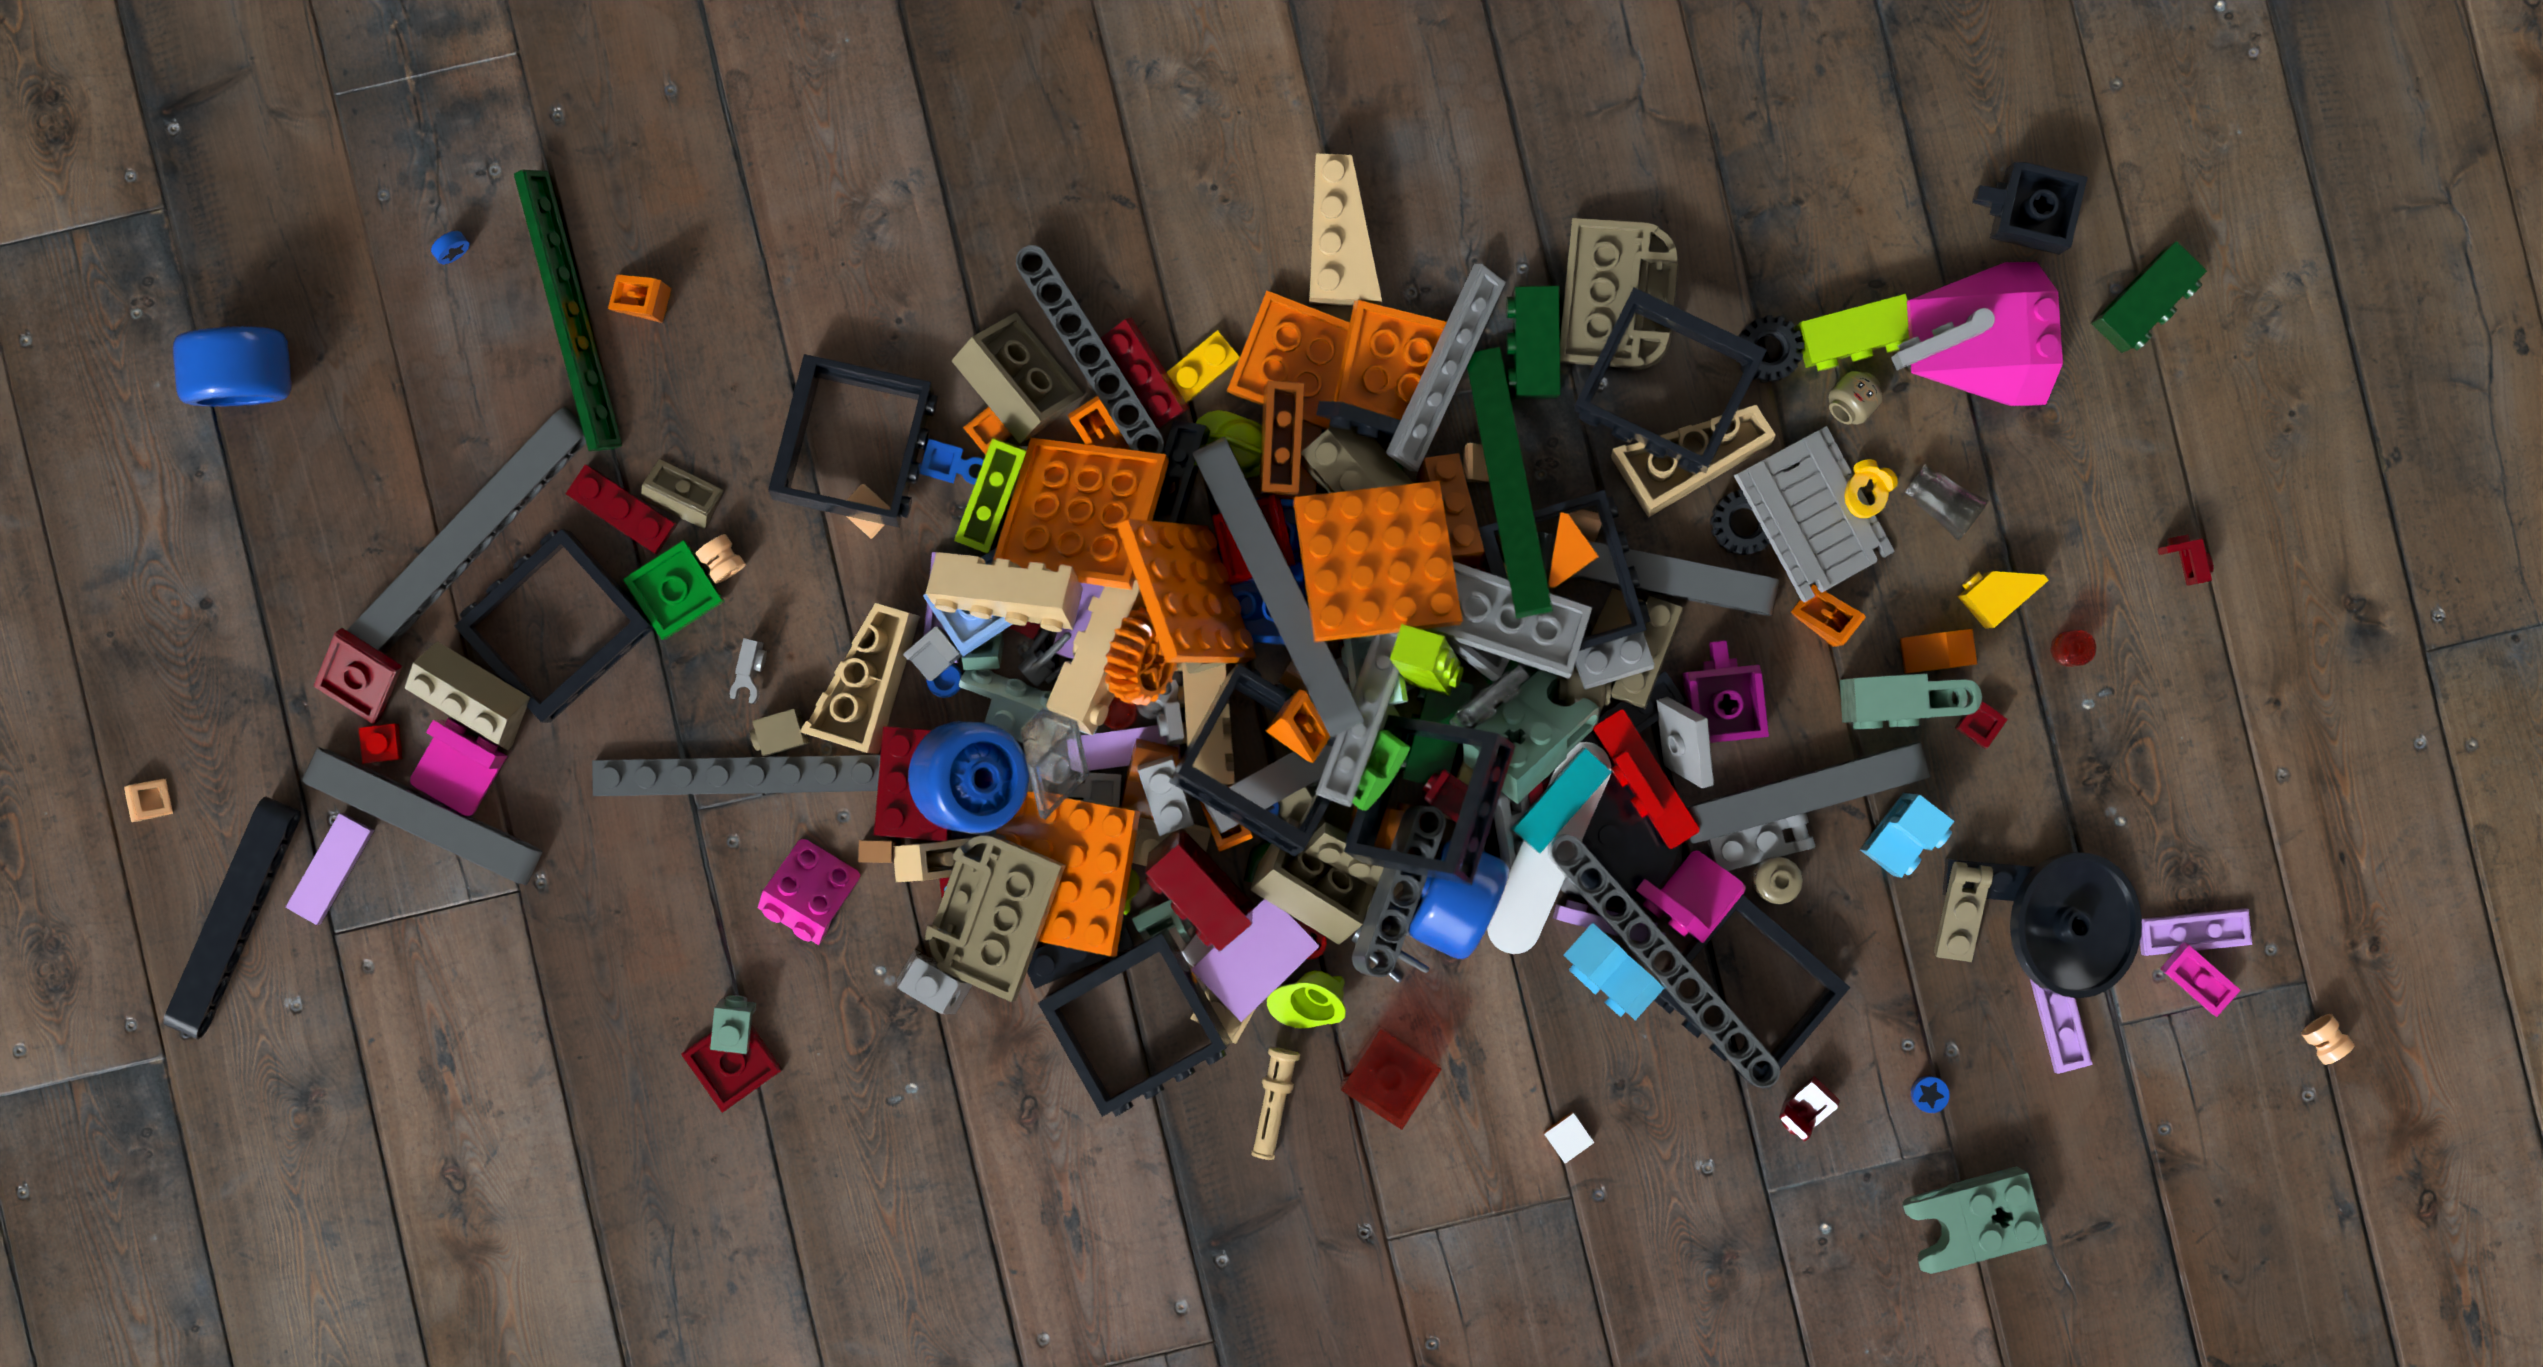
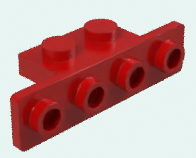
[1593,710,1700,849]

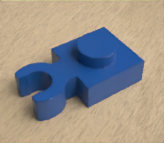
[919,438,984,485]

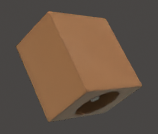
[858,839,896,863]

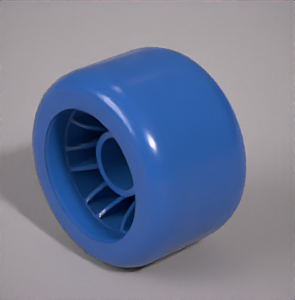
[173,326,292,406]
[908,721,1029,833]
[1408,840,1509,959]

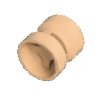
[695,534,746,584]
[2301,1014,2354,1065]

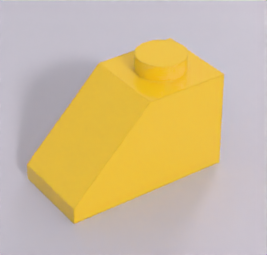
[1957,571,2049,629]

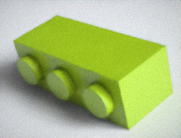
[1795,294,1909,371]
[954,437,1027,553]
[1390,624,1463,697]

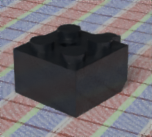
[1972,162,2088,255]

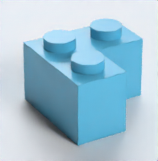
[1860,793,1954,878]
[1563,923,1664,1021]

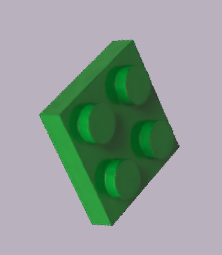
[623,540,725,640]

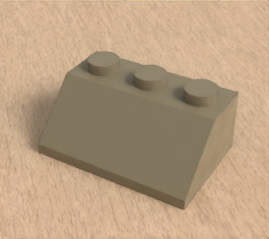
[951,312,1084,444]
[1300,426,1414,493]
[405,641,530,750]
[1250,817,1374,945]

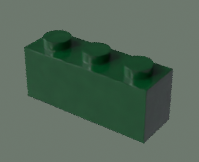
[2091,241,2207,353]
[1506,286,1560,399]
[1399,681,1474,784]

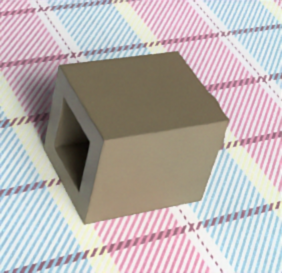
[750,709,810,756]

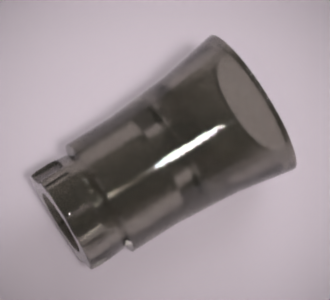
[1903,465,1989,541]

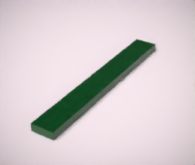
[514,169,622,451]
[1467,347,1553,619]

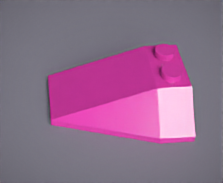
[1907,262,2063,406]

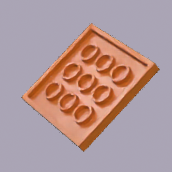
[991,438,1169,590]
[1293,481,1462,642]
[1117,519,1256,663]
[996,790,1141,956]

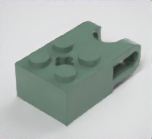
[1463,669,1601,804]
[1840,674,1982,729]
[1903,1166,2047,1274]

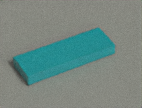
[1511,748,1612,853]

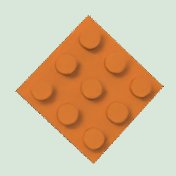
[1227,291,1350,431]
[1334,300,1447,431]

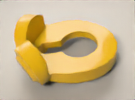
[1844,459,1898,518]

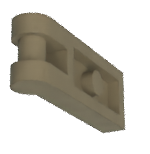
[1934,862,1993,962]

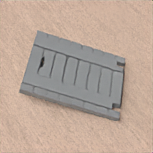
[1734,426,1895,602]

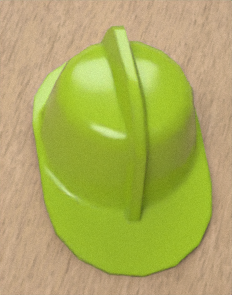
[1195,410,1262,478]
[1267,970,1346,1028]

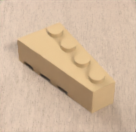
[1309,153,1382,306]
[1611,405,1776,518]
[926,552,1083,632]
[1046,579,1146,735]
[800,603,920,754]
[1176,662,1235,785]

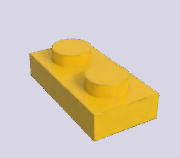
[1167,330,1240,404]

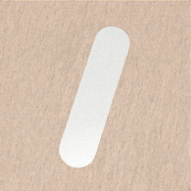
[1487,742,1611,954]

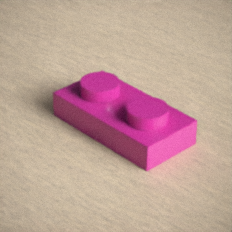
[2160,942,2241,1017]

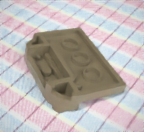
[1560,218,1679,370]
[925,834,1066,1002]

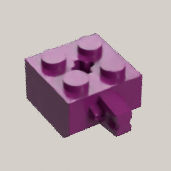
[1682,640,1769,743]

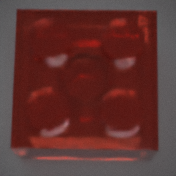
[1340,1025,1442,1130]

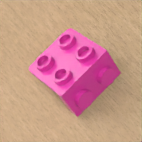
[410,717,507,816]
[758,839,860,945]
[1636,851,1746,943]

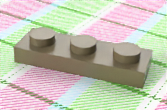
[1611,596,1683,709]
[1305,822,1403,896]

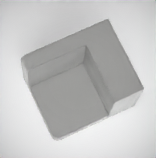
[903,626,962,681]

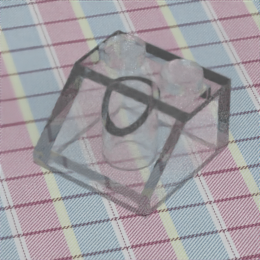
[1021,708,1089,820]

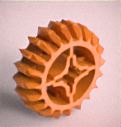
[1104,606,1178,706]

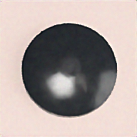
[1560,763,1679,907]
[2010,852,2142,998]

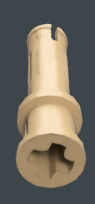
[1251,1047,1301,1160]

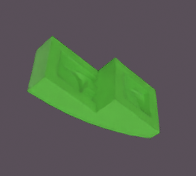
[1352,729,1411,811]

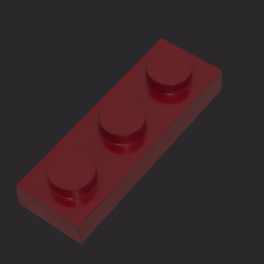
[1100,317,1189,429]
[565,464,677,555]

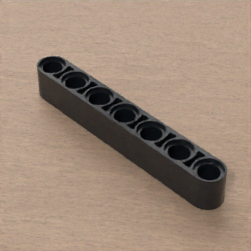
[163,796,301,1039]

